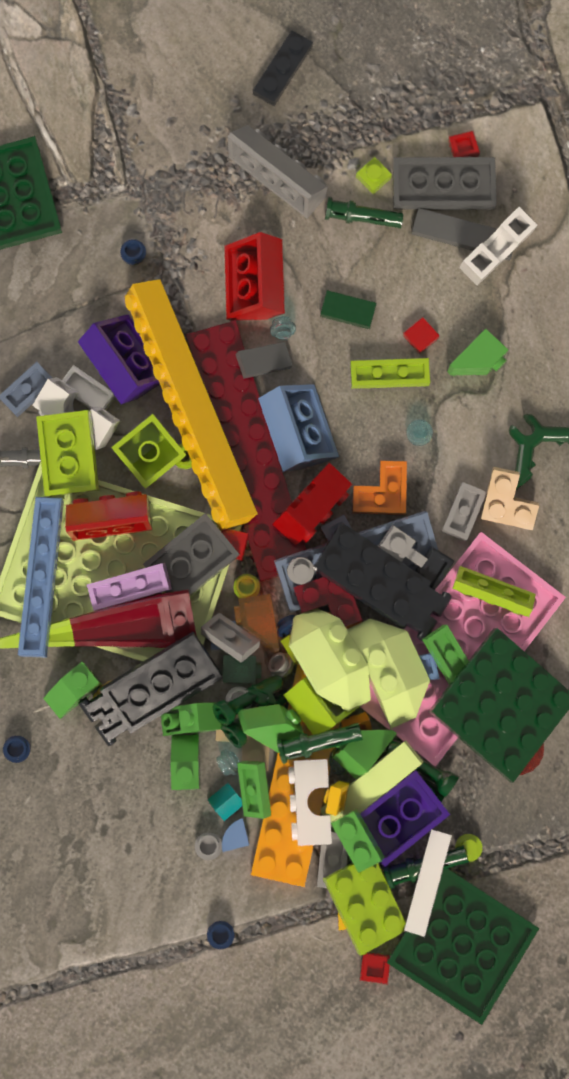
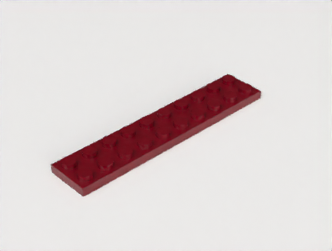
[186,320,307,582]

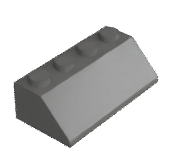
[228,125,327,219]

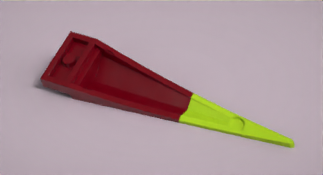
[0,589,197,649]

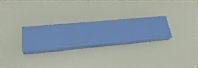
[18,497,64,658]

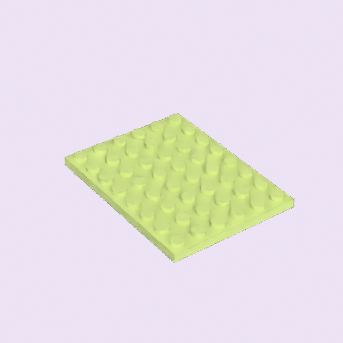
[0,462,242,662]

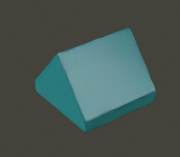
[207,783,243,821]

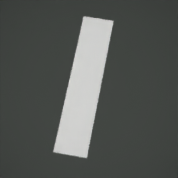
[405,830,452,936]

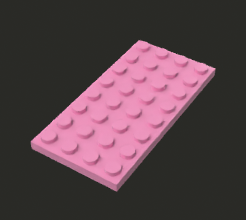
[360,532,566,766]

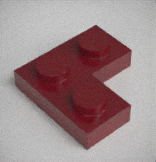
[293,577,362,627]

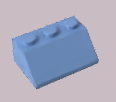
[258,384,339,472]

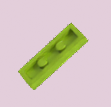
[350,358,430,389]
[452,566,536,617]

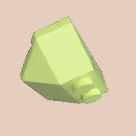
[289,608,371,712]
[347,618,430,729]

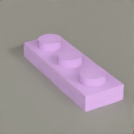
[87,563,172,611]

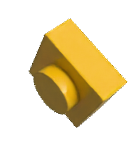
[324,781,349,816]

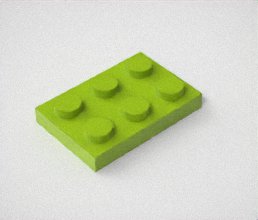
[36,410,99,497]
[323,863,406,956]

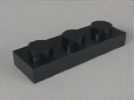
[253,30,313,107]

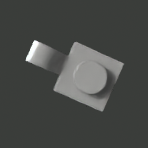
[378,525,427,568]

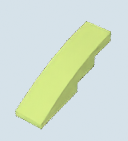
[320,740,423,827]

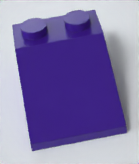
[360,770,450,867]

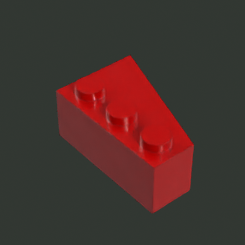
[272,463,352,546]

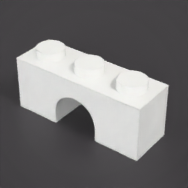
[459,207,537,286]
[32,377,121,450]
[288,759,332,846]

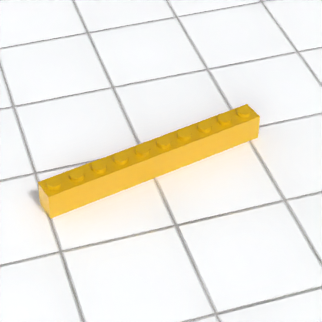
[125,279,257,531]

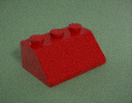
[224,232,285,321]
[65,491,152,541]

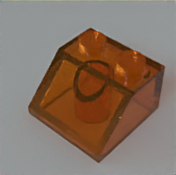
[234,594,279,654]

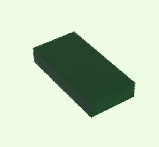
[320,290,377,330]

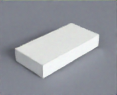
[62,365,115,410]

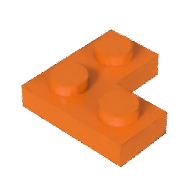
[352,461,407,515]

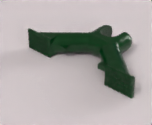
[509,414,569,490]

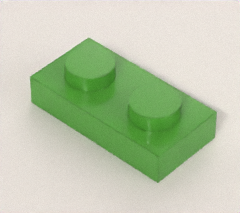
[422,625,469,685]
[237,760,271,819]
[331,809,385,873]

